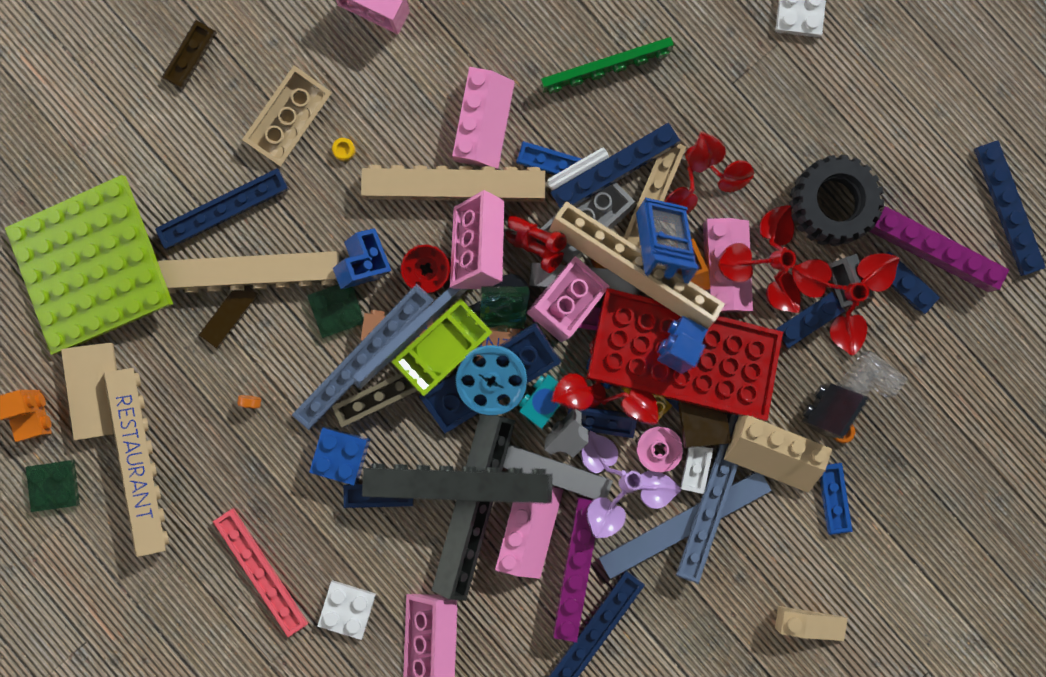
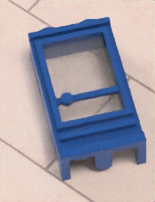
[636,197,699,284]

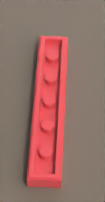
[213,508,308,637]

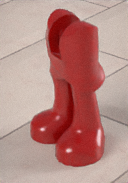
[504,216,567,273]

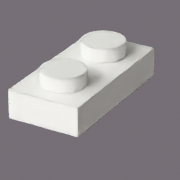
[680,447,713,494]

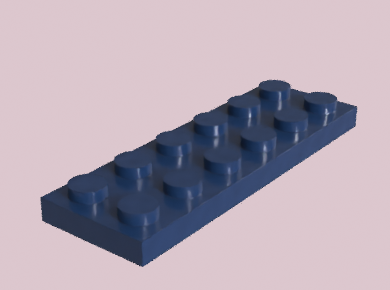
[419,323,561,433]

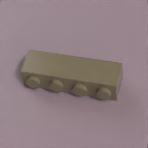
[332,373,419,427]

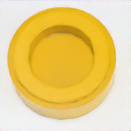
[332,138,356,162]

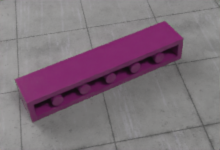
[869,206,1010,292]
[553,496,596,642]

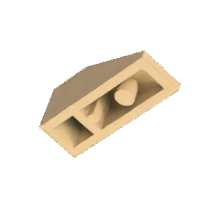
[775,606,848,641]

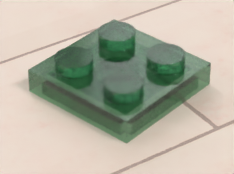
[307,284,364,339]
[479,286,529,328]
[26,460,80,512]

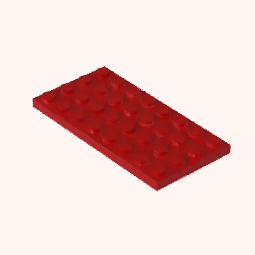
[587,288,783,422]

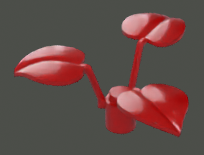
[664,132,755,214]
[718,205,800,313]
[792,253,900,356]
[552,338,659,425]

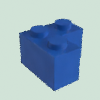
[333,228,392,289]
[657,316,708,374]

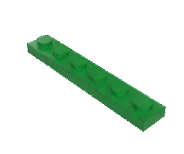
[541,37,674,94]

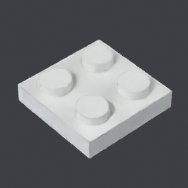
[775,0,826,38]
[317,580,376,640]

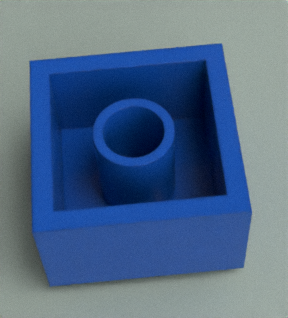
[309,427,371,485]

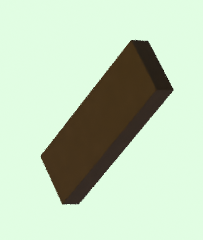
[161,20,217,90]
[199,285,259,349]

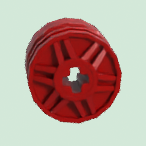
[401,244,451,293]

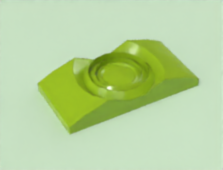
[392,298,493,396]

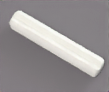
[547,148,609,191]

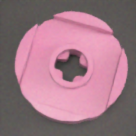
[636,426,683,472]

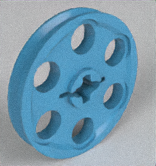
[456,345,527,415]

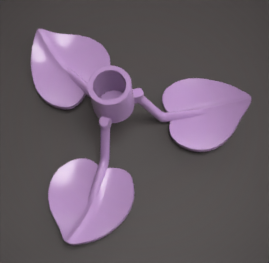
[581,431,681,538]

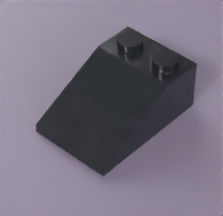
[801,383,869,439]

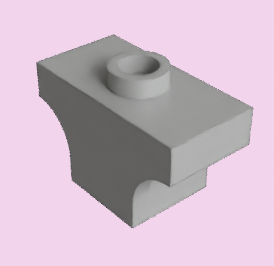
[544,409,589,458]

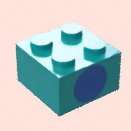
[519,374,561,429]

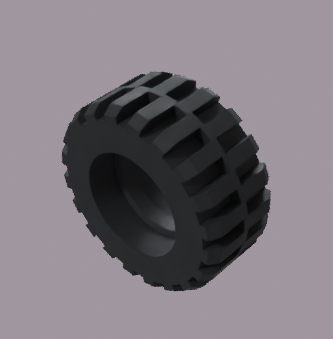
[789,155,884,246]

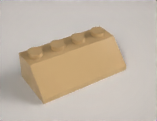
[724,415,832,493]

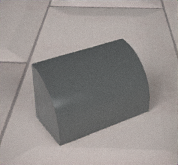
[828,254,873,308]

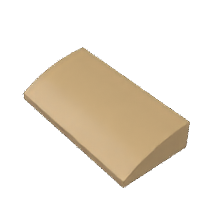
[242,66,332,167]
[61,343,117,440]

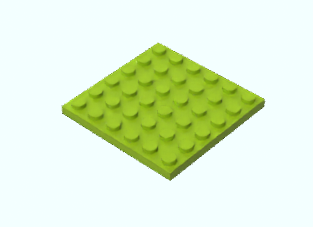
[5,175,173,355]

